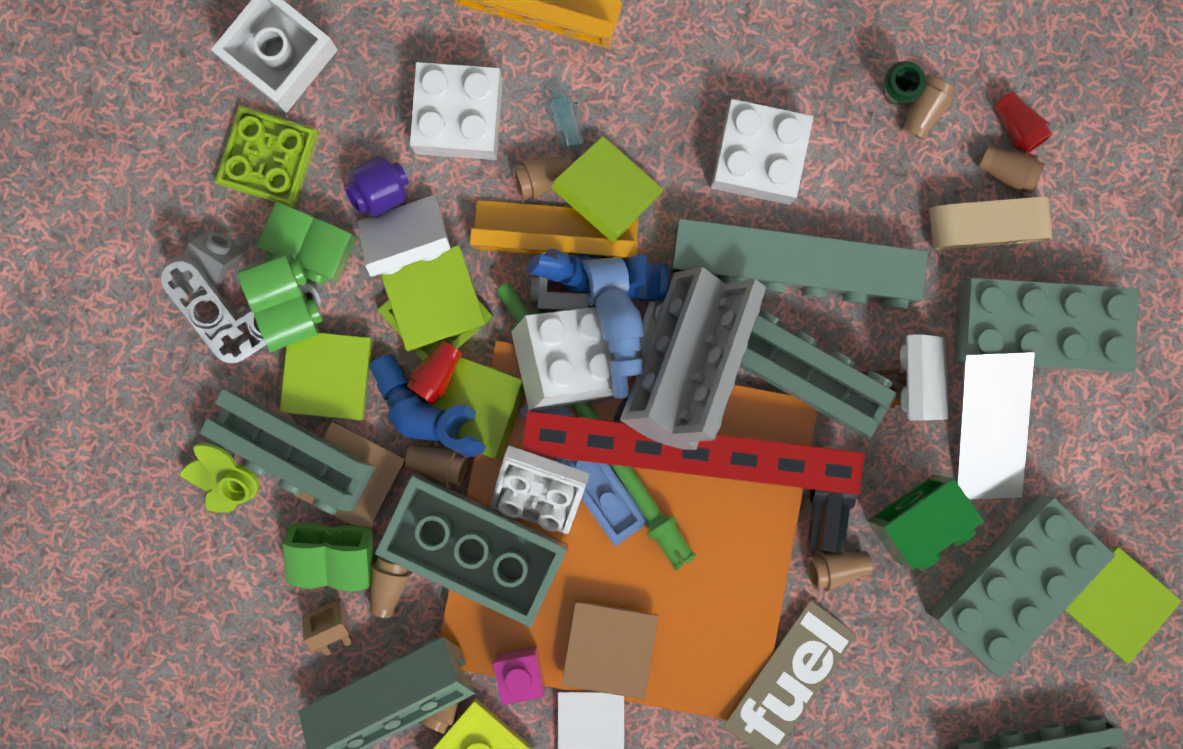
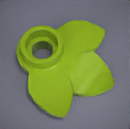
[180,443,260,513]

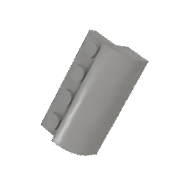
[620,267,766,450]

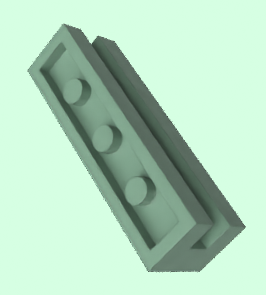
[740,310,896,441]
[199,389,376,515]
[298,637,475,749]
[946,715,1125,749]

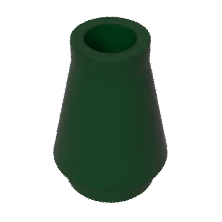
[883,61,926,105]

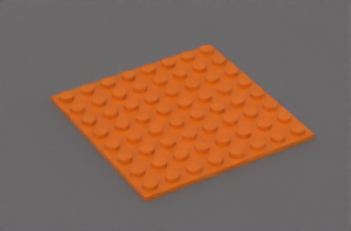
[440,341,817,720]

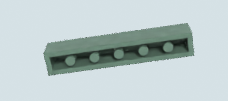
[671,219,928,310]

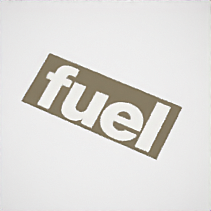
[723,600,856,749]

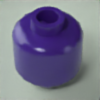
[344,156,409,218]

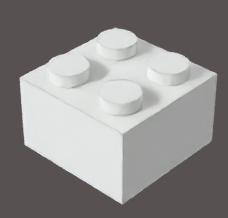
[211,0,338,113]
[410,62,503,160]
[711,99,814,205]
[511,307,615,411]

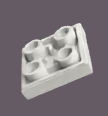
[357,195,451,277]
[900,334,949,421]
[490,445,590,534]

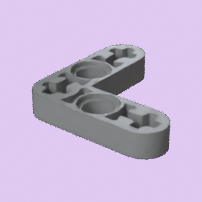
[161,256,320,363]

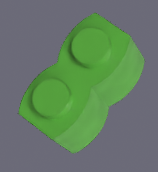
[256,201,357,285]
[237,252,323,352]
[282,523,374,592]

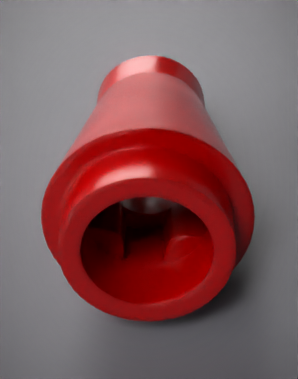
[994,91,1053,154]
[406,340,463,404]

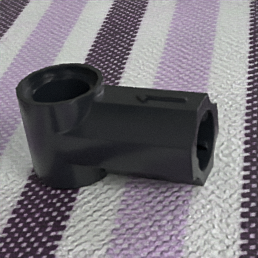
[807,489,857,553]

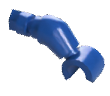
[525,249,670,302]
[369,354,486,457]

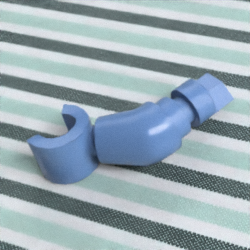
[583,257,644,398]

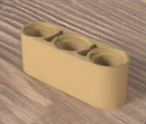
[929,197,1053,250]

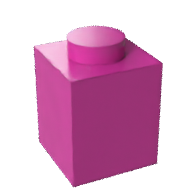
[493,646,545,705]

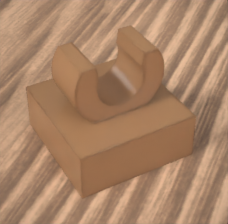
[302,598,351,656]

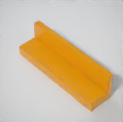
[453,0,622,49]
[470,200,639,262]

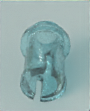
[546,95,585,150]

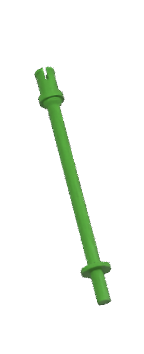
[496,282,697,571]

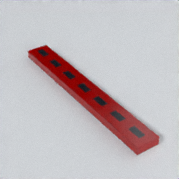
[522,411,865,495]

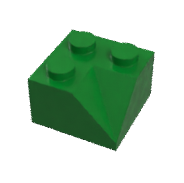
[867,475,984,570]

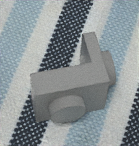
[173,230,243,303]
[531,277,589,312]

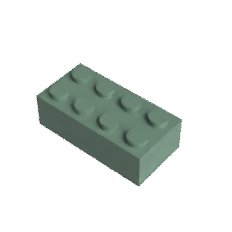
[954,278,1139,373]
[375,474,568,628]
[927,494,1116,679]

